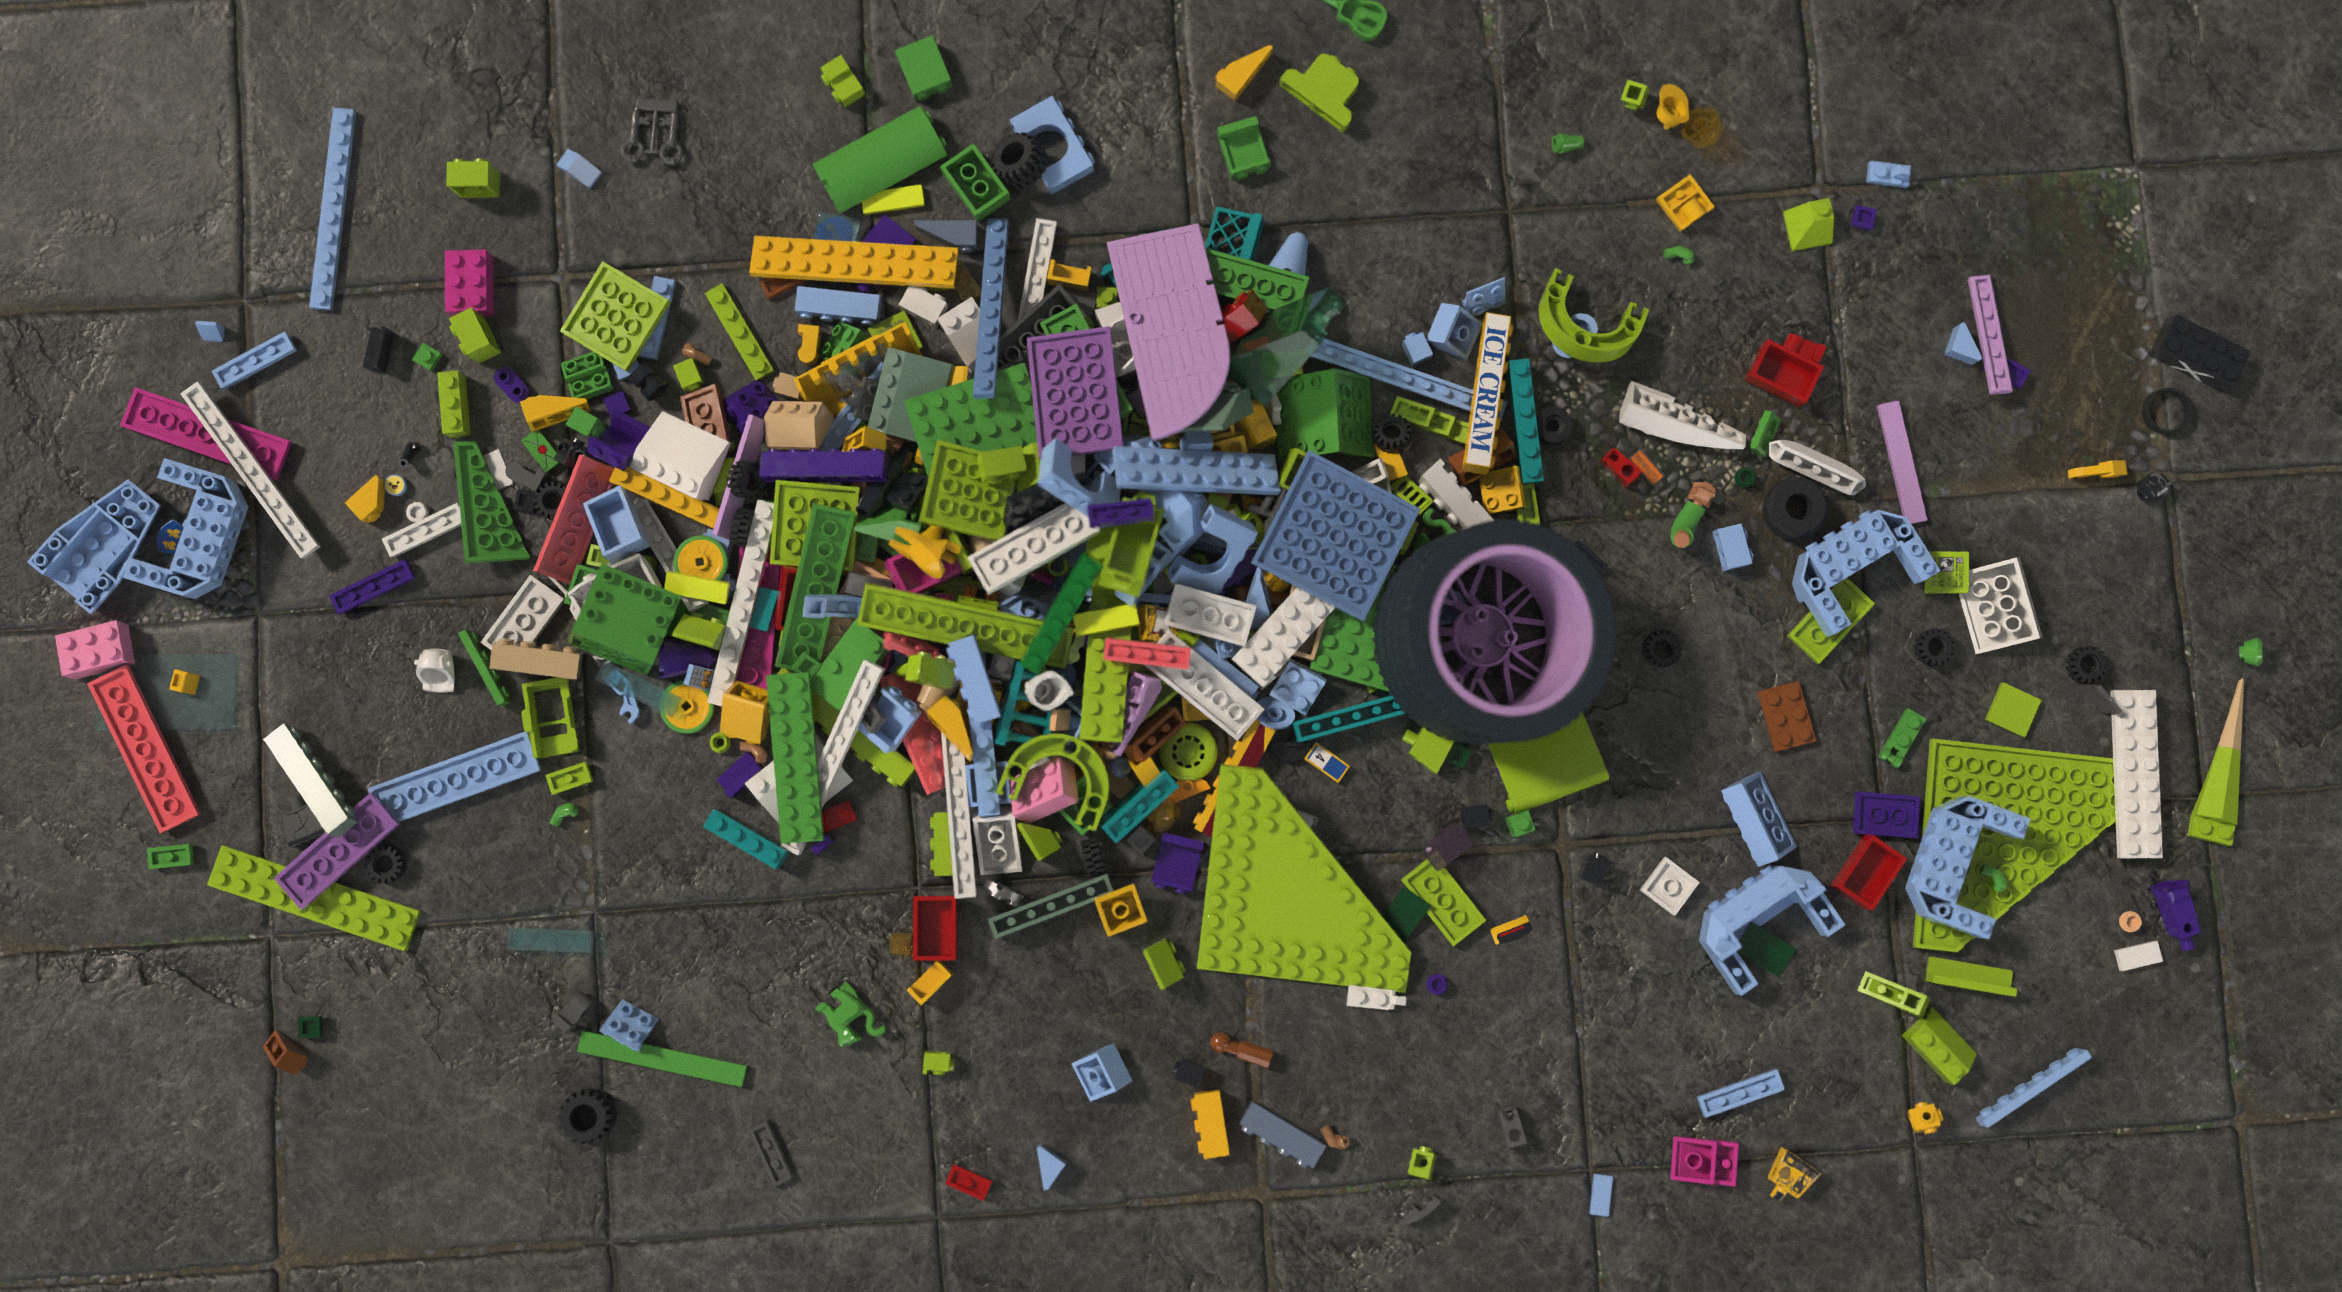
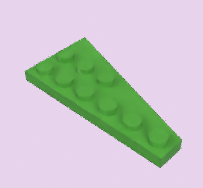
[453,441,530,563]

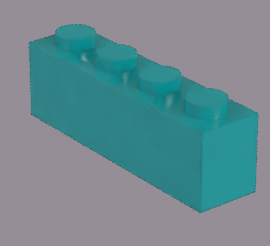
[703,809,790,869]

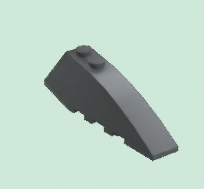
[968,284,1087,374]

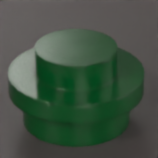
[1734,467,1756,488]

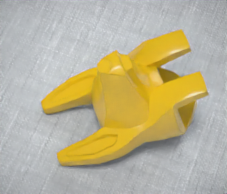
[889,525,961,579]

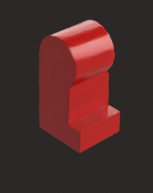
[1783,334,1827,363]
[1601,448,1642,489]

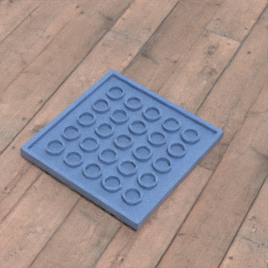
[1251,450,1420,621]

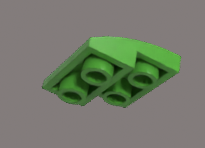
[561,352,614,400]

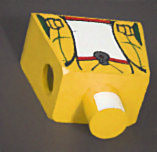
[1138,605,1178,643]

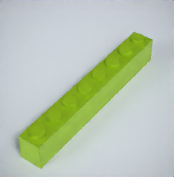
[778,668,916,787]

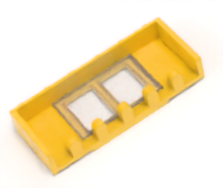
[794,322,922,417]

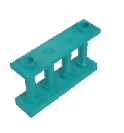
[993,661,1067,746]

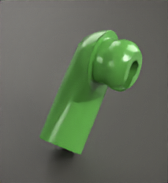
[1663,246,1695,264]
[549,803,579,827]
[1980,864,2008,892]

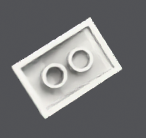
[937,297,980,373]
[972,805,1022,875]

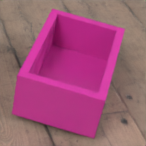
[445,249,494,316]
[884,534,962,594]

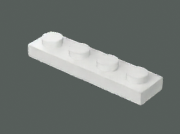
[382,503,461,558]

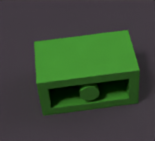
[565,406,608,439]

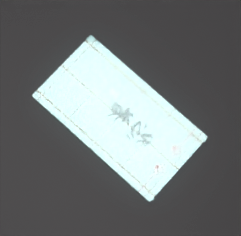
[94,654,236,730]

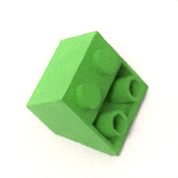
[818,322,870,377]

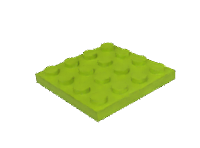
[560,261,671,372]
[919,440,1015,542]
[770,480,861,571]

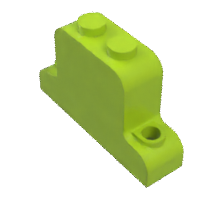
[1279,54,1359,134]

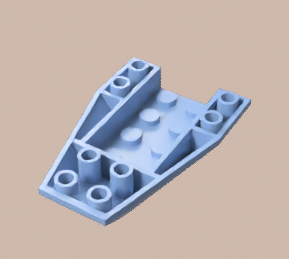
[27,479,161,615]

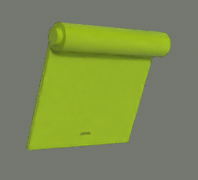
[1487,713,1609,814]

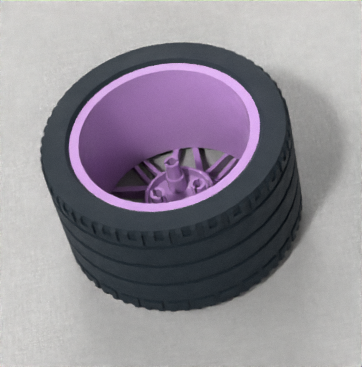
[1373,519,1617,744]

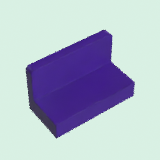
[717,752,763,798]

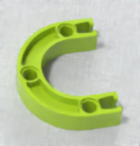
[1539,268,1649,363]
[996,733,1109,831]

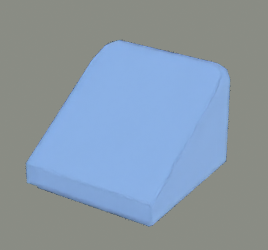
[195,321,225,342]

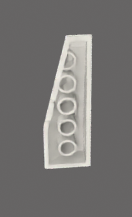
[1619,381,1746,449]

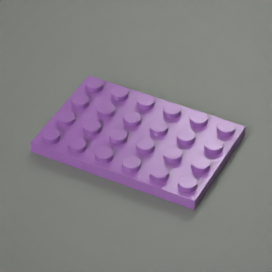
[1027,326,1124,461]

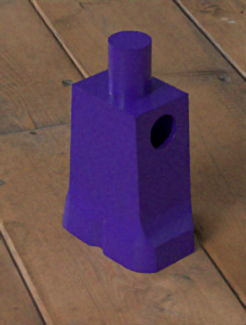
[2150,879,2201,951]

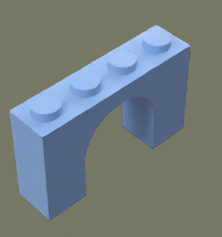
[1010,96,1095,195]
[1038,438,1120,517]
[1167,504,1257,595]

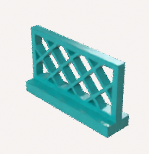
[1205,206,1265,261]
[1099,766,1179,843]

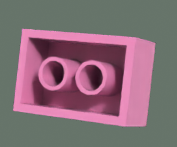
[55,620,135,680]
[1009,756,1079,824]

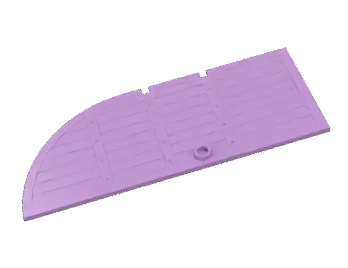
[1107,224,1230,441]

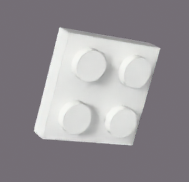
[1640,857,1700,916]

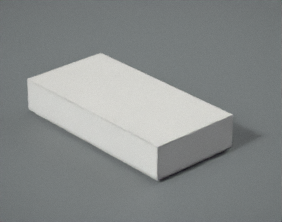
[2114,941,2163,971]

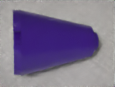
[659,637,715,678]

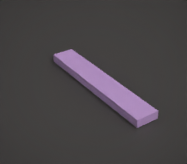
[1968,275,2013,395]
[1877,401,1927,524]
[712,415,765,540]

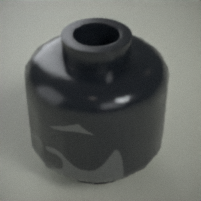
[2136,472,2170,503]

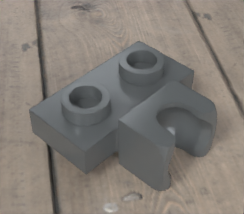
[840,376,879,421]

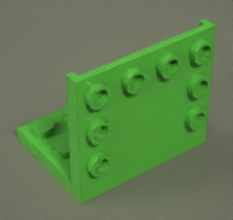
[1274,368,1374,463]
[567,563,682,676]

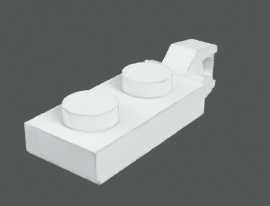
[1346,985,1406,1010]

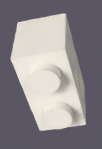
[899,286,948,328]

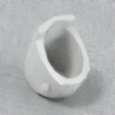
[414,649,455,693]
[1025,671,1074,711]

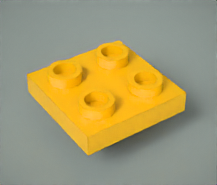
[1656,174,1714,232]
[1479,466,1526,515]

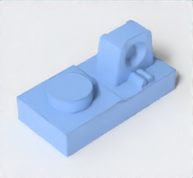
[1866,161,1911,188]

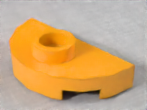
[1171,778,1211,804]

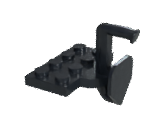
[1002,472,1087,574]

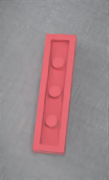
[1103,637,1191,669]

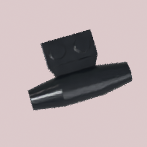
[856,447,928,519]

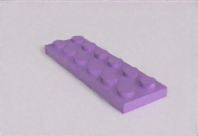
[274,793,400,910]

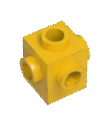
[1907,1102,1943,1135]

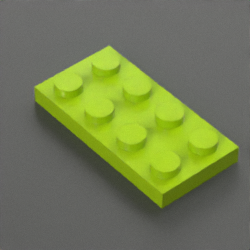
[1787,578,1875,664]
[1400,854,1486,946]

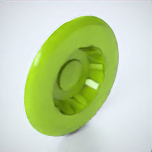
[1159,723,1218,781]

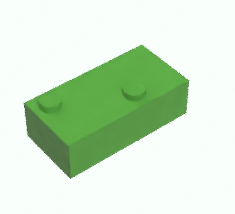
[810,618,891,711]

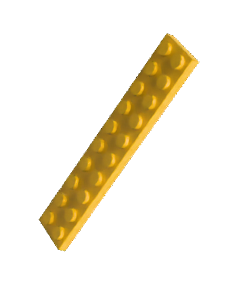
[749,236,959,289]

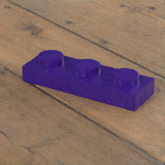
[1087,498,1154,529]

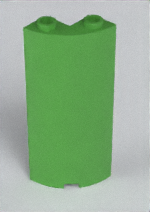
[812,106,947,213]

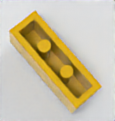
[1191,1089,1229,1159]

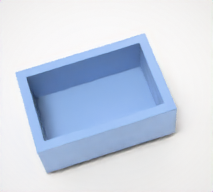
[583,485,650,564]

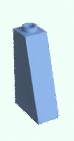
[1192,639,1259,700]

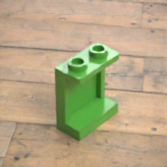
[895,35,952,101]
[1217,116,1271,180]

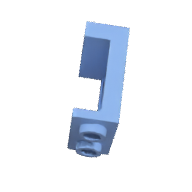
[858,686,922,754]

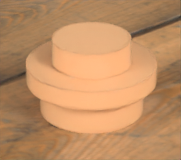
[2119,911,2142,932]

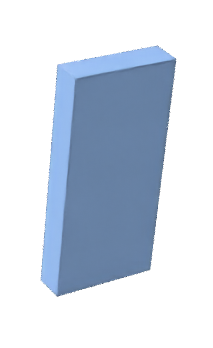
[1589,1174,1613,1217]

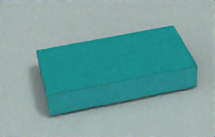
[749,586,778,632]

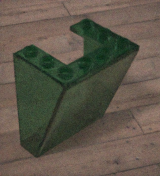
[1227,287,1347,406]

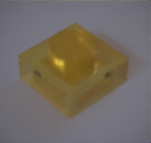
[889,932,912,955]

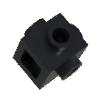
[553,437,589,470]

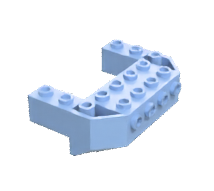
[1085,435,1207,573]
[122,458,249,599]
[1792,510,1940,637]
[1905,796,2030,939]
[1699,864,1845,996]

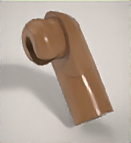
[682,343,712,366]

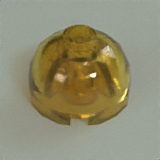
[1681,106,1724,149]
[1145,795,1180,834]

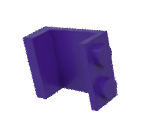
[587,409,651,471]
[1151,832,1204,894]

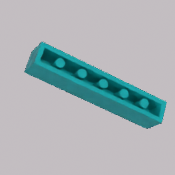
[1506,358,1544,485]
[1292,695,1405,742]

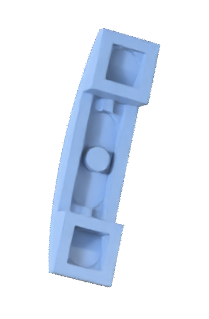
[803,594,862,618]

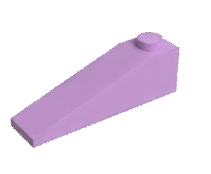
[1110,670,1162,756]

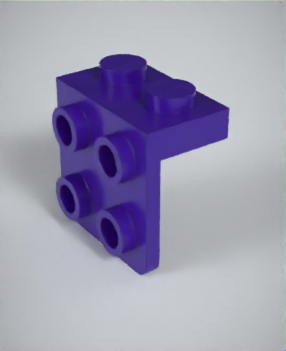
[724,380,778,434]

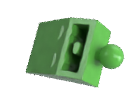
[854,504,931,545]

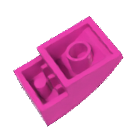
[1670,1136,1739,1187]

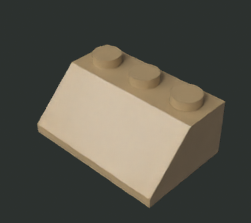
[764,401,834,450]

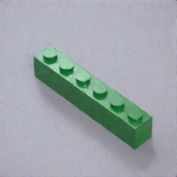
[1020,551,1103,675]

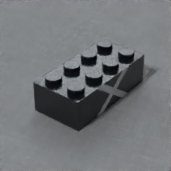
[2148,314,2251,392]

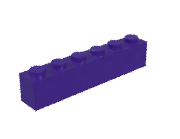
[759,448,889,482]

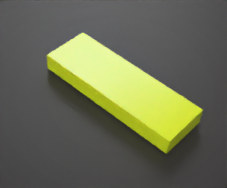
[862,185,925,215]
[664,571,730,604]
[1073,603,1139,637]

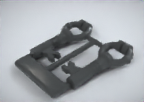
[621,98,683,165]

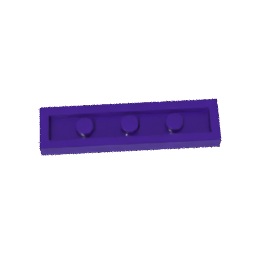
[329,559,416,615]

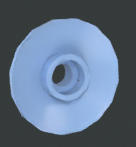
[1257,696,1295,729]

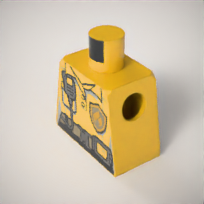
[1768,1147,1821,1203]

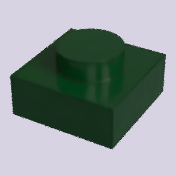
[1445,741,1473,769]
[298,1016,322,1038]

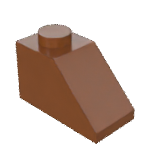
[263,1030,309,1075]

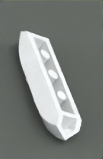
[1769,440,1866,495]

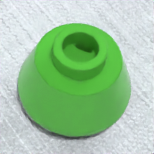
[2239,638,2263,666]

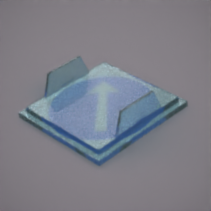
[814,212,860,242]

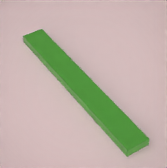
[577,1030,748,1087]

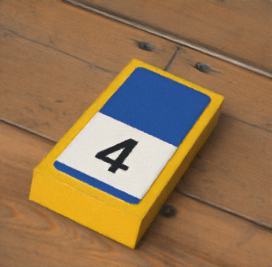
[1304,742,1350,783]

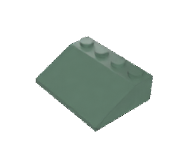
[868,347,953,442]
[1150,385,1254,433]

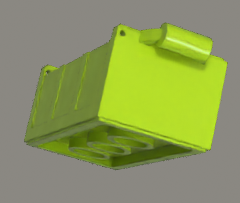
[1098,490,1164,597]

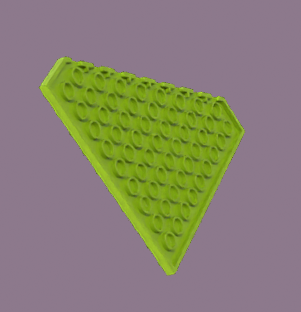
[1913,739,2116,952]
[1197,764,1411,993]

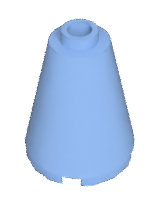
[1269,232,1308,275]

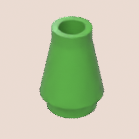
[1552,133,1584,154]

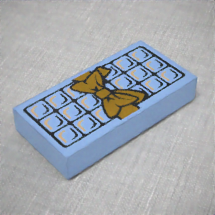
[684,664,715,691]

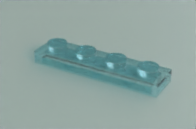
[595,661,681,717]
[506,928,594,953]

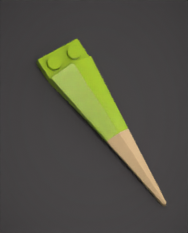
[2187,678,2244,846]

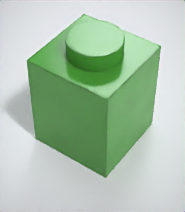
[1505,810,1536,837]

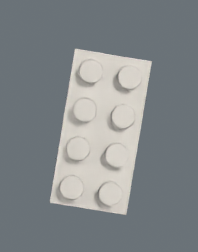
[481,575,565,650]
[1163,583,1257,646]

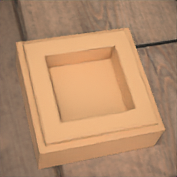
[1049,708,1071,731]

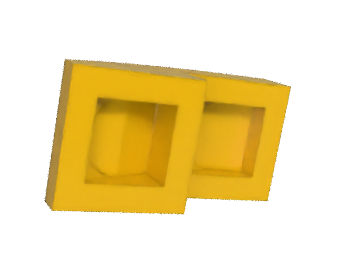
[1374,438,1408,482]

